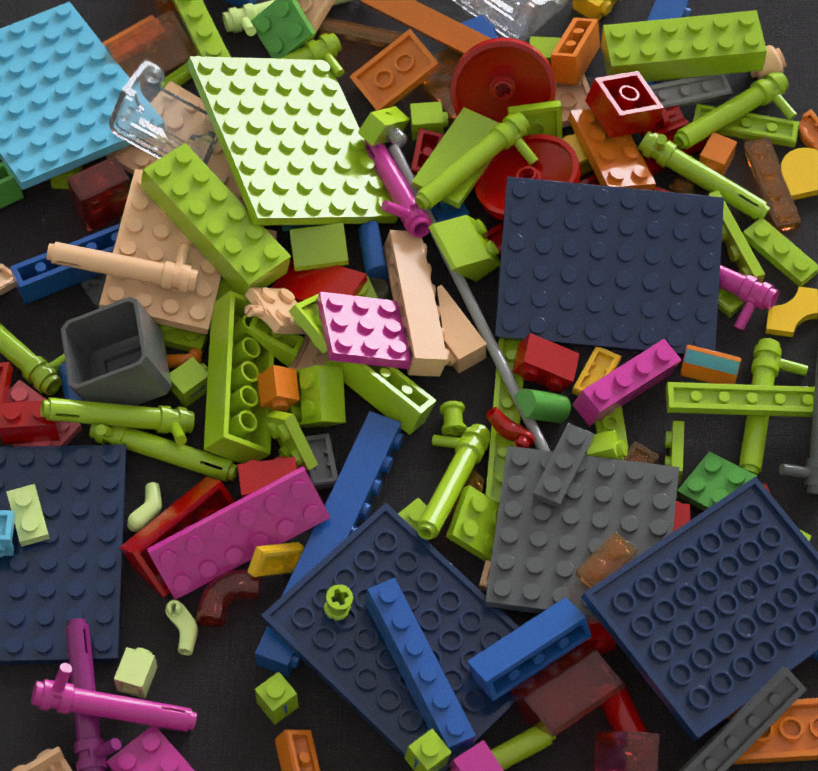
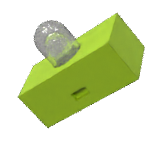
[357,106,410,147]

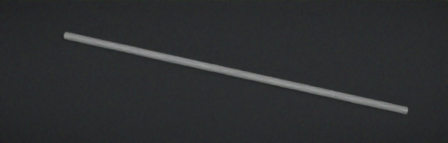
[389,144,550,451]

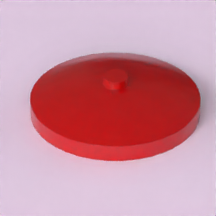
[450,37,556,123]
[475,134,581,220]

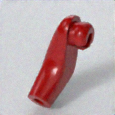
[486,407,535,449]

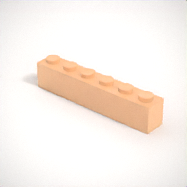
[383,230,449,377]

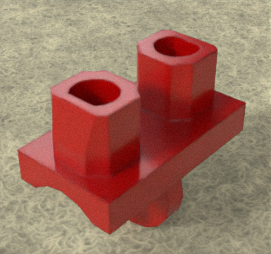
[640,105,689,139]

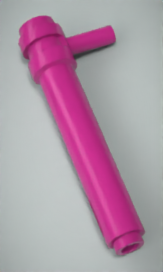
[365,140,432,238]
[719,265,779,331]
[31,663,197,732]

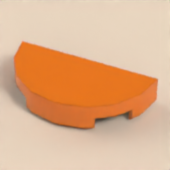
[798,109,818,150]

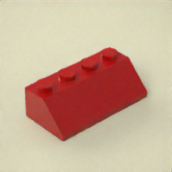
[119,477,235,598]

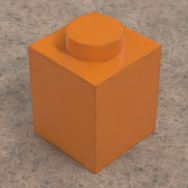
[699,132,737,176]
[257,365,300,412]

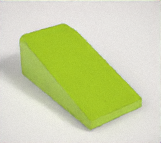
[246,317,305,367]

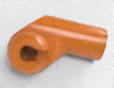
[166,348,203,368]

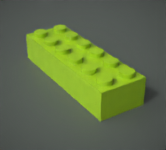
[601,10,767,82]
[140,143,291,297]
[204,291,274,464]

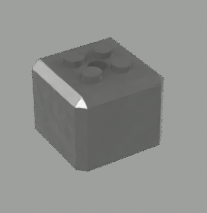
[61,297,172,406]

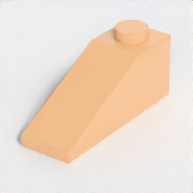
[437,285,487,373]

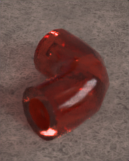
[196,569,261,627]

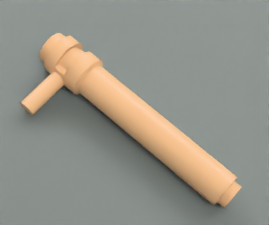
[46,242,199,293]

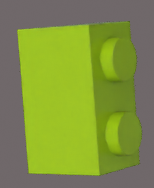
[429,215,500,282]

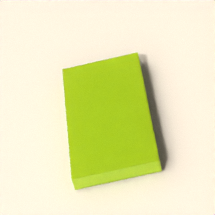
[412,107,498,209]

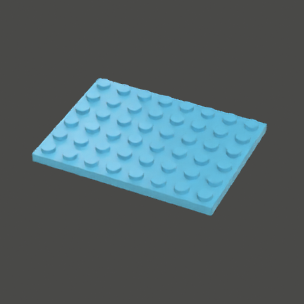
[0,2,165,190]

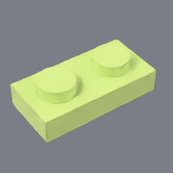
[7,484,50,547]

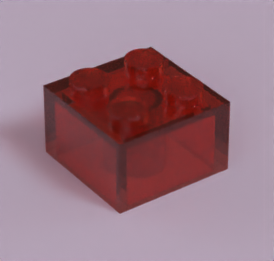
[67,156,131,231]

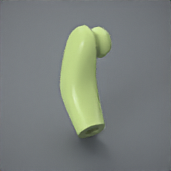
[127,482,162,532]
[166,600,198,655]

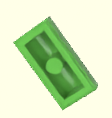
[514,389,571,423]

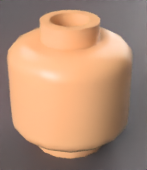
[749,45,786,80]

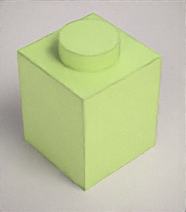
[114,647,157,699]

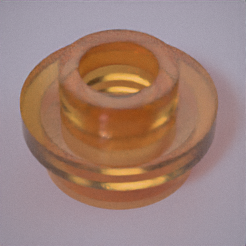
[669,177,696,195]

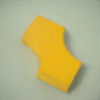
[765,287,818,337]

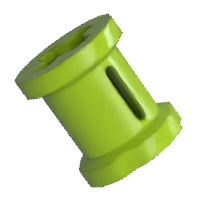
[440,401,467,437]
[324,584,353,621]

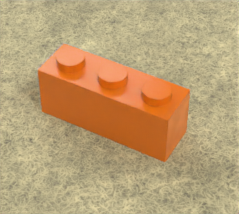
[551,18,600,85]

